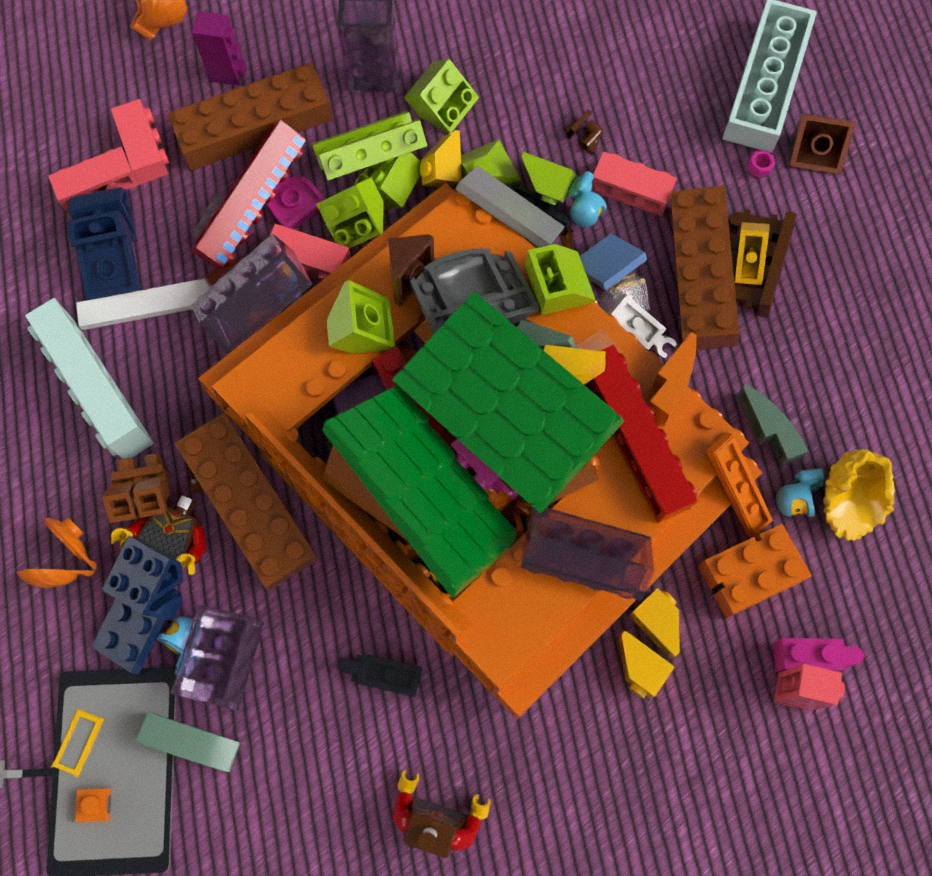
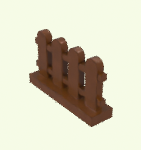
[729,209,797,318]

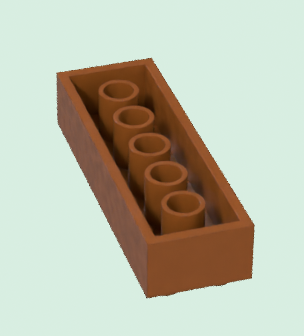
[168,62,333,171]
[671,185,739,350]
[174,413,319,591]

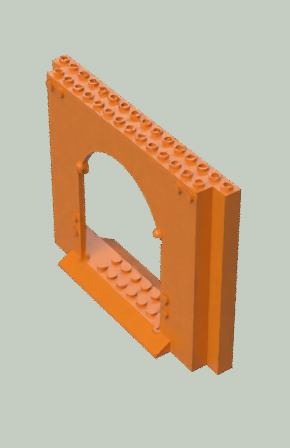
[198,183,763,720]

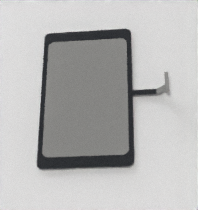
[0,667,177,876]

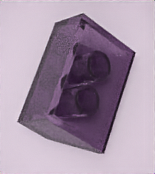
[170,605,264,711]

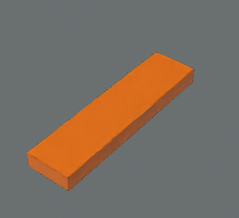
[706,432,773,538]

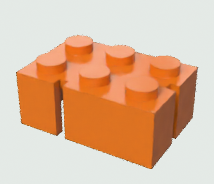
[698,524,812,619]

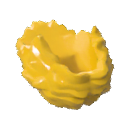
[823,449,895,541]

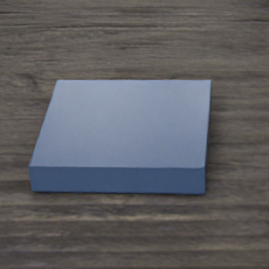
[580,233,647,291]

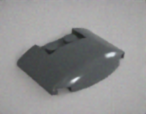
[409,249,541,335]

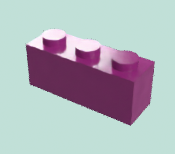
[192,11,247,85]

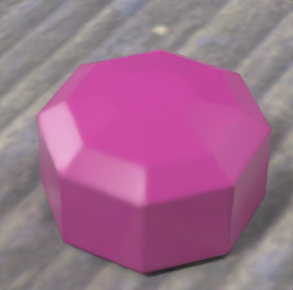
[747,150,775,177]

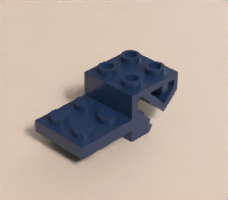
[67,187,141,300]
[92,536,183,674]

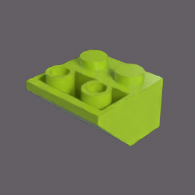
[404,59,479,134]
[355,152,421,210]
[316,177,383,248]
[524,244,596,316]

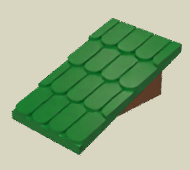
[393,291,624,514]
[322,385,518,599]

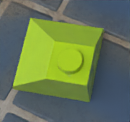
[461,139,521,187]
[521,152,577,205]
[327,280,395,354]

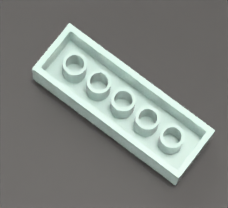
[722,0,817,153]
[25,298,154,459]

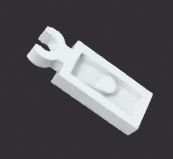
[607,293,677,358]

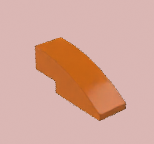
[649,332,697,426]

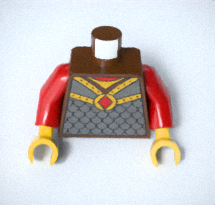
[111,495,206,575]
[393,770,491,858]

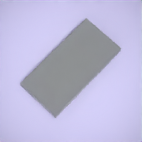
[456,166,565,247]

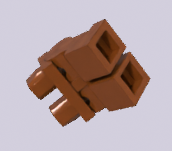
[102,453,171,523]

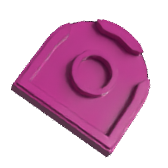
[266,175,326,229]

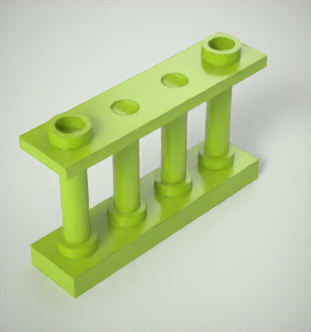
[312,111,427,180]

